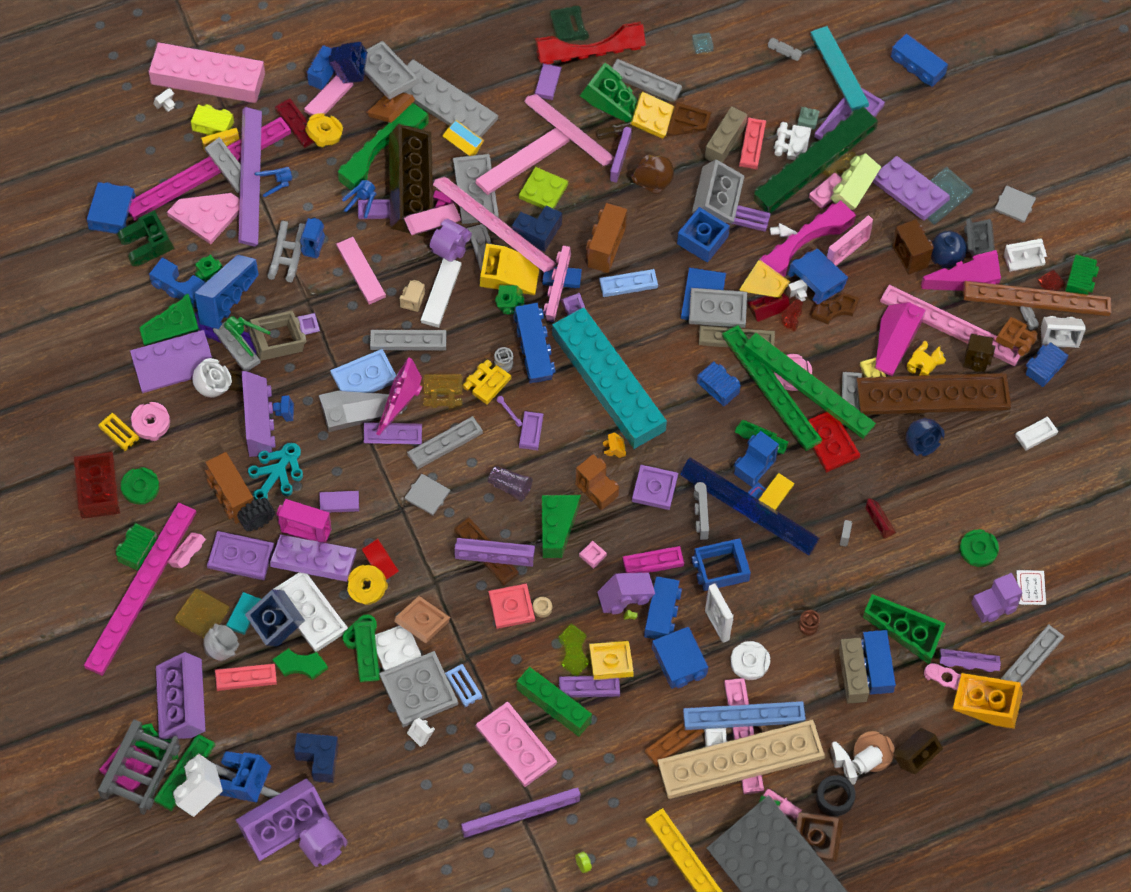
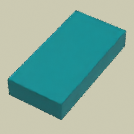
[226,592,261,635]

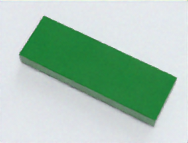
[353,621,380,683]

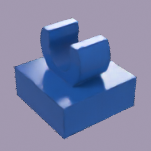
[273,395,294,422]

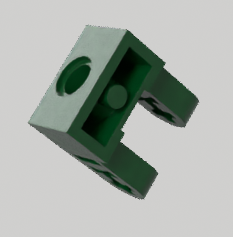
[117,210,175,267]

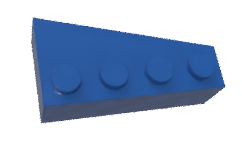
[195,255,258,329]
[513,303,555,383]

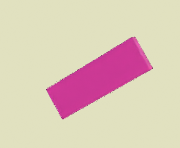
[623,546,684,573]

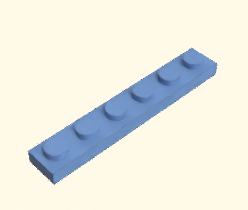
[683,702,805,730]

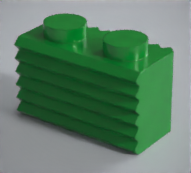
[1065,254,1099,294]
[116,523,158,571]

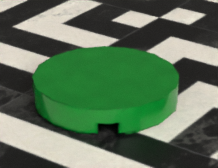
[121,467,160,505]
[960,529,999,567]

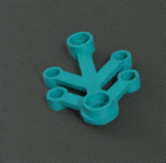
[248,443,303,501]

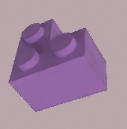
[598,573,655,614]
[971,573,1023,623]

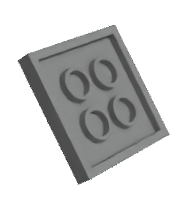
[379,651,458,727]

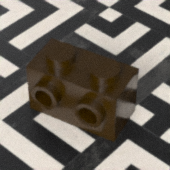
[963,333,996,372]
[893,728,943,775]

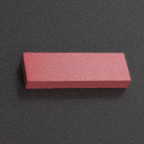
[739,118,766,169]
[215,663,277,691]

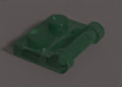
[550,6,589,42]

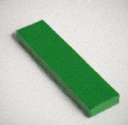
[154,734,216,812]

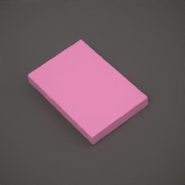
[827,215,873,266]

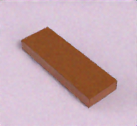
[644,722,704,767]

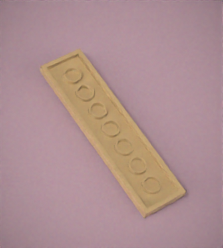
[658,720,825,799]

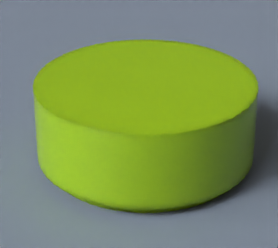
[575,852,591,873]

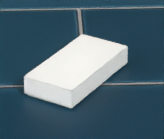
[1015,417,1058,451]

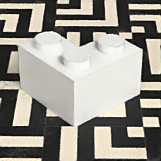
[173,754,223,817]

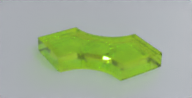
[559,623,589,676]

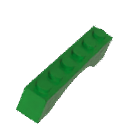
[338,103,429,191]

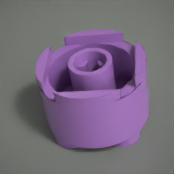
[430,219,472,262]
[299,817,347,867]

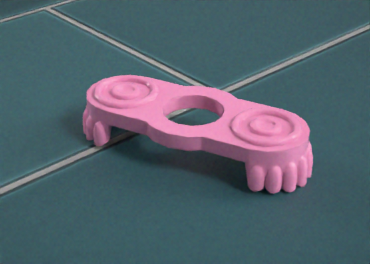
[924,663,961,690]

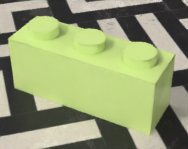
[830,153,881,210]

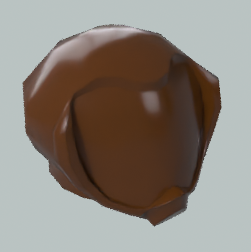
[631,155,674,194]

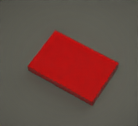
[808,412,860,473]

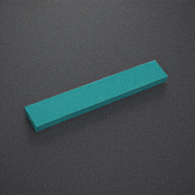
[811,26,869,112]

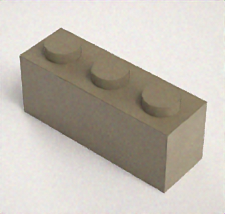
[705,106,748,163]
[839,638,869,704]

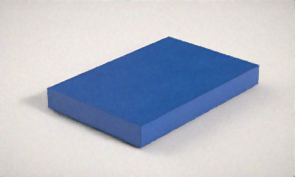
[681,268,726,320]

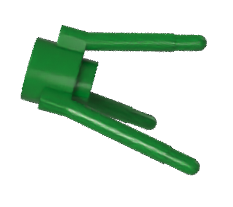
[224,316,271,357]

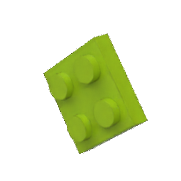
[519,167,568,209]

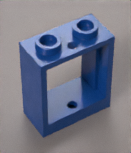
[692,539,751,591]

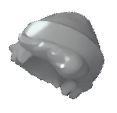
[203,624,239,661]

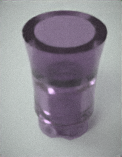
[488,466,533,502]

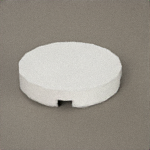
[730,641,770,680]

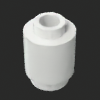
[852,746,883,774]

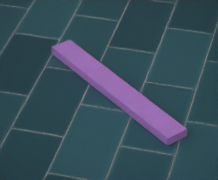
[238,107,262,247]

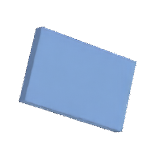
[330,349,396,393]

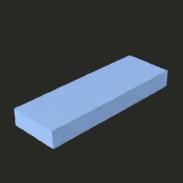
[599,269,658,297]

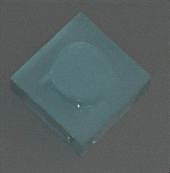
[692,32,714,54]

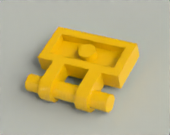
[462,359,511,405]

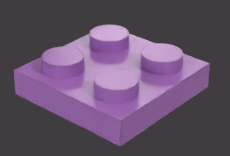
[632,465,678,510]

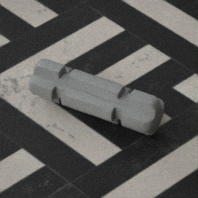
[768,38,802,61]
[1019,306,1039,330]

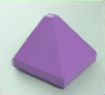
[560,293,585,316]
[298,313,320,335]

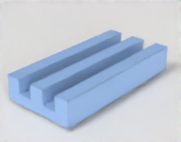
[445,664,482,707]

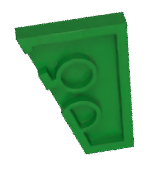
[139,293,199,346]

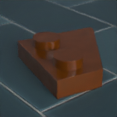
[667,102,712,136]

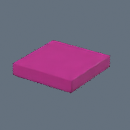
[99,744,154,792]

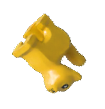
[907,341,946,376]

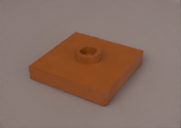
[367,93,415,123]

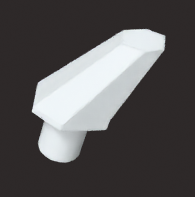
[770,224,797,238]

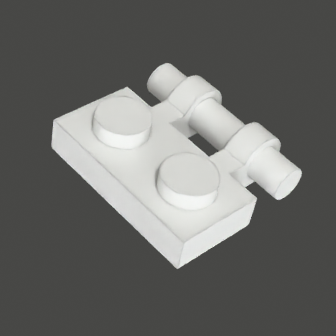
[774,122,811,160]

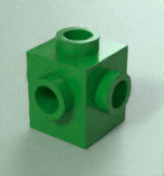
[195,255,223,282]
[496,285,524,315]

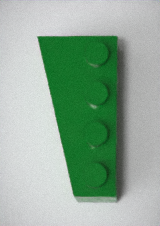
[863,594,946,664]

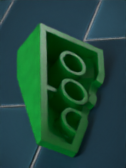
[580,63,644,131]

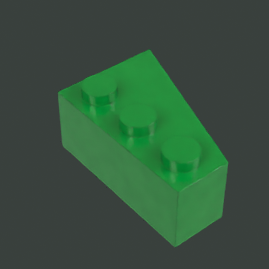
[542,495,581,558]

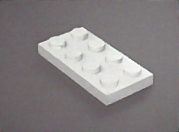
[273,572,348,652]

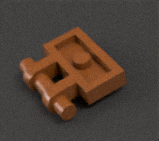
[995,317,1038,356]

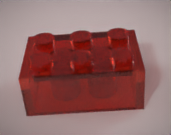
[74,452,121,519]

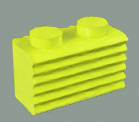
[191,105,234,135]

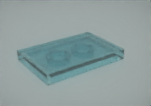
[927,167,973,225]

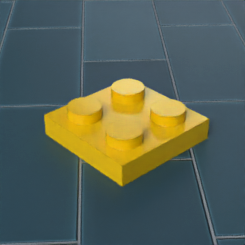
[631,92,675,139]
[589,641,633,680]

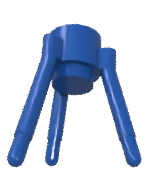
[255,167,292,197]
[342,180,376,219]

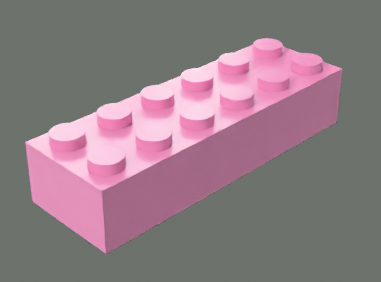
[149,42,265,103]

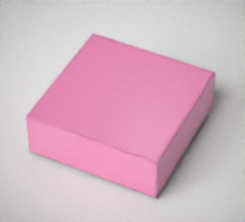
[579,541,607,569]

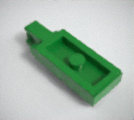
[735,420,789,454]

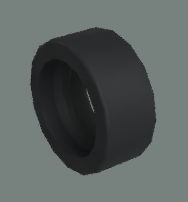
[816,775,856,816]

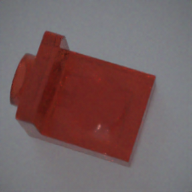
[781,298,803,332]

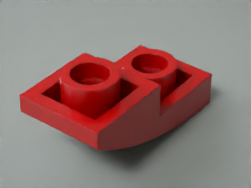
[362,539,399,580]

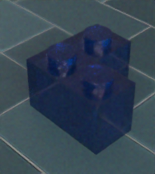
[329,41,368,84]

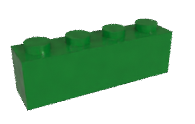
[517,667,592,737]

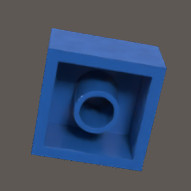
[677,207,730,263]

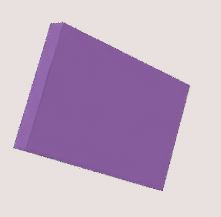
[207,531,275,580]

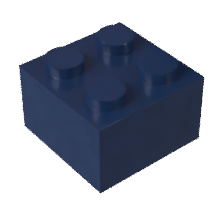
[245,589,305,646]

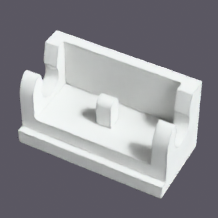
[1004,239,1046,272]

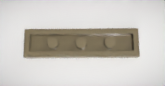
[699,326,775,347]

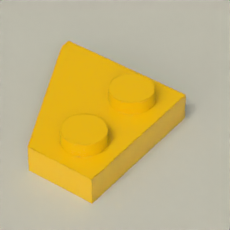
[739,260,790,297]

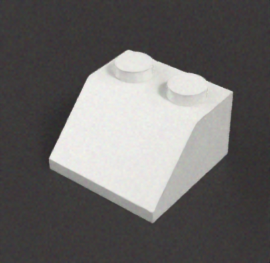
[1041,316,1085,348]

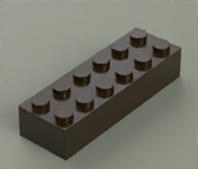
[389,124,433,237]

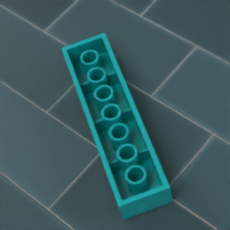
[552,307,667,449]

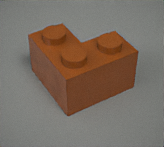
[575,454,619,511]

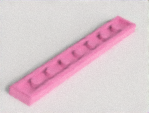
[433,177,556,272]
[880,285,1021,366]

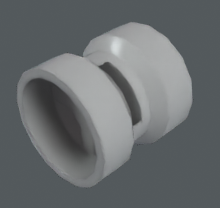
[494,347,513,372]

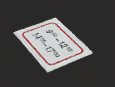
[1017,570,1046,605]

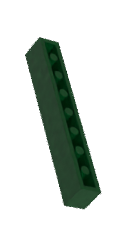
[754,106,878,214]

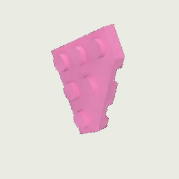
[167,193,240,244]

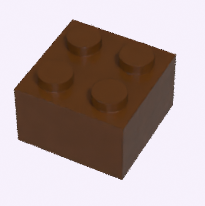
[892,219,933,275]
[796,812,843,862]

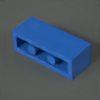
[891,34,948,87]
[644,576,682,639]
[861,630,896,695]

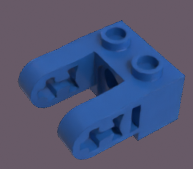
[219,751,271,802]

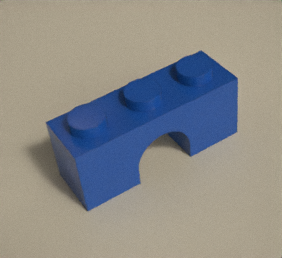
[149,258,206,309]

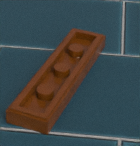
[454,518,519,586]

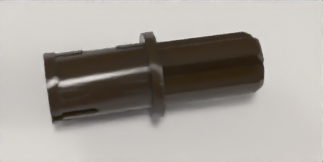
[596,121,633,140]

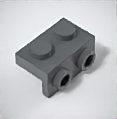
[964,218,995,257]

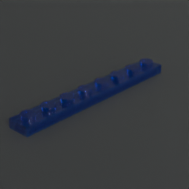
[680,457,820,556]

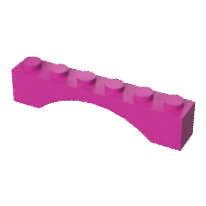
[760,200,856,277]

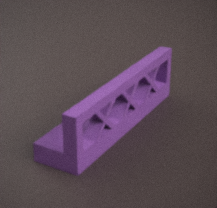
[455,538,535,567]

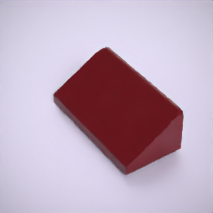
[747,293,790,322]
[865,498,896,539]

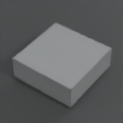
[840,520,852,546]

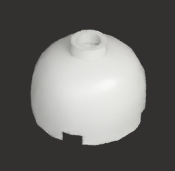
[192,358,232,397]

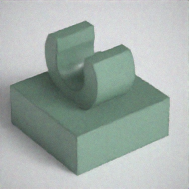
[797,107,819,129]

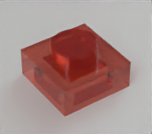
[1038,269,1065,291]

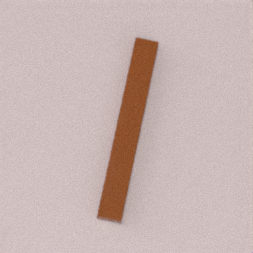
[963,281,1111,316]

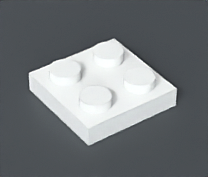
[375,626,421,671]

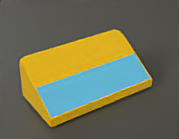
[443,120,484,156]

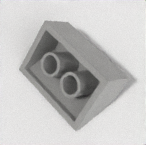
[692,160,744,223]

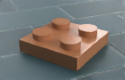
[395,596,450,643]

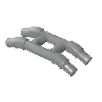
[268,221,305,282]

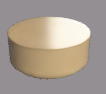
[533,597,552,618]

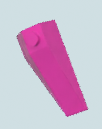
[921,250,1001,291]
[875,302,926,376]
[376,357,422,436]

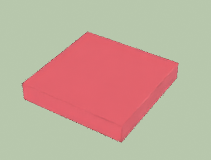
[488,583,535,629]

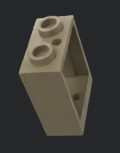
[248,311,306,361]

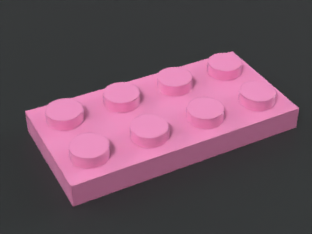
[476,702,557,787]

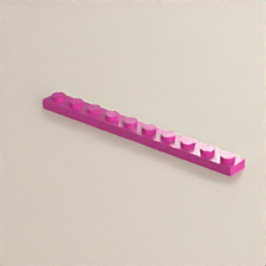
[129,117,291,221]
[84,503,196,676]

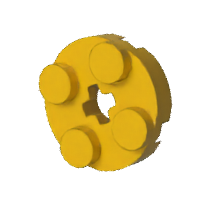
[305,113,343,147]
[347,565,388,605]

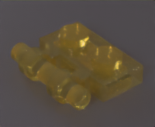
[424,374,462,408]

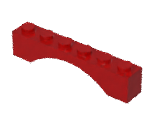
[535,22,646,64]

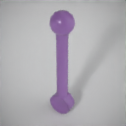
[496,396,522,427]

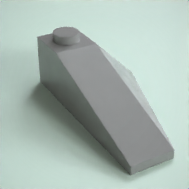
[319,391,402,432]

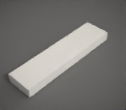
[421,258,461,328]

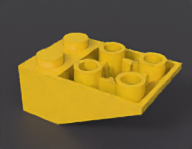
[480,244,539,295]

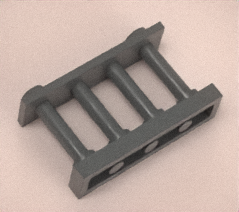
[98,719,181,815]

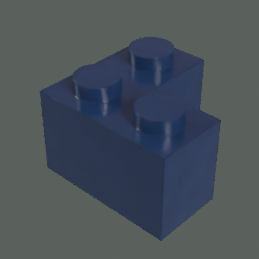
[512,205,562,252]
[294,733,339,783]

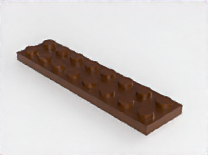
[856,373,1011,415]

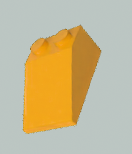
[953,673,1023,729]

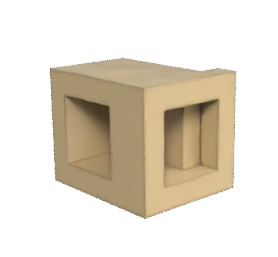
[400,280,425,312]

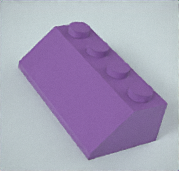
[130,330,212,393]
[242,371,276,457]
[156,652,205,739]
[236,779,330,861]

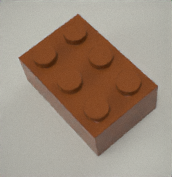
[586,203,627,273]
[205,452,254,524]

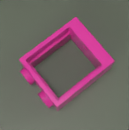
[277,499,332,543]

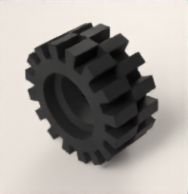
[237,498,275,532]

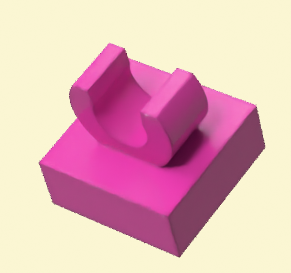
[433,190,454,208]

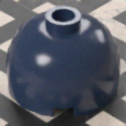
[931,231,967,269]
[906,418,945,456]

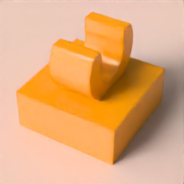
[603,432,626,458]

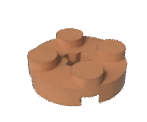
[853,731,894,772]

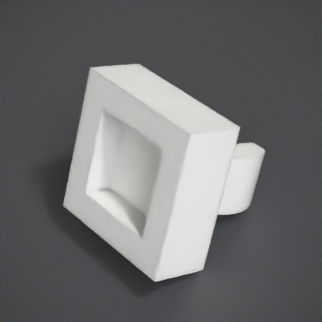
[153,88,175,112]
[786,280,808,303]
[407,718,435,747]

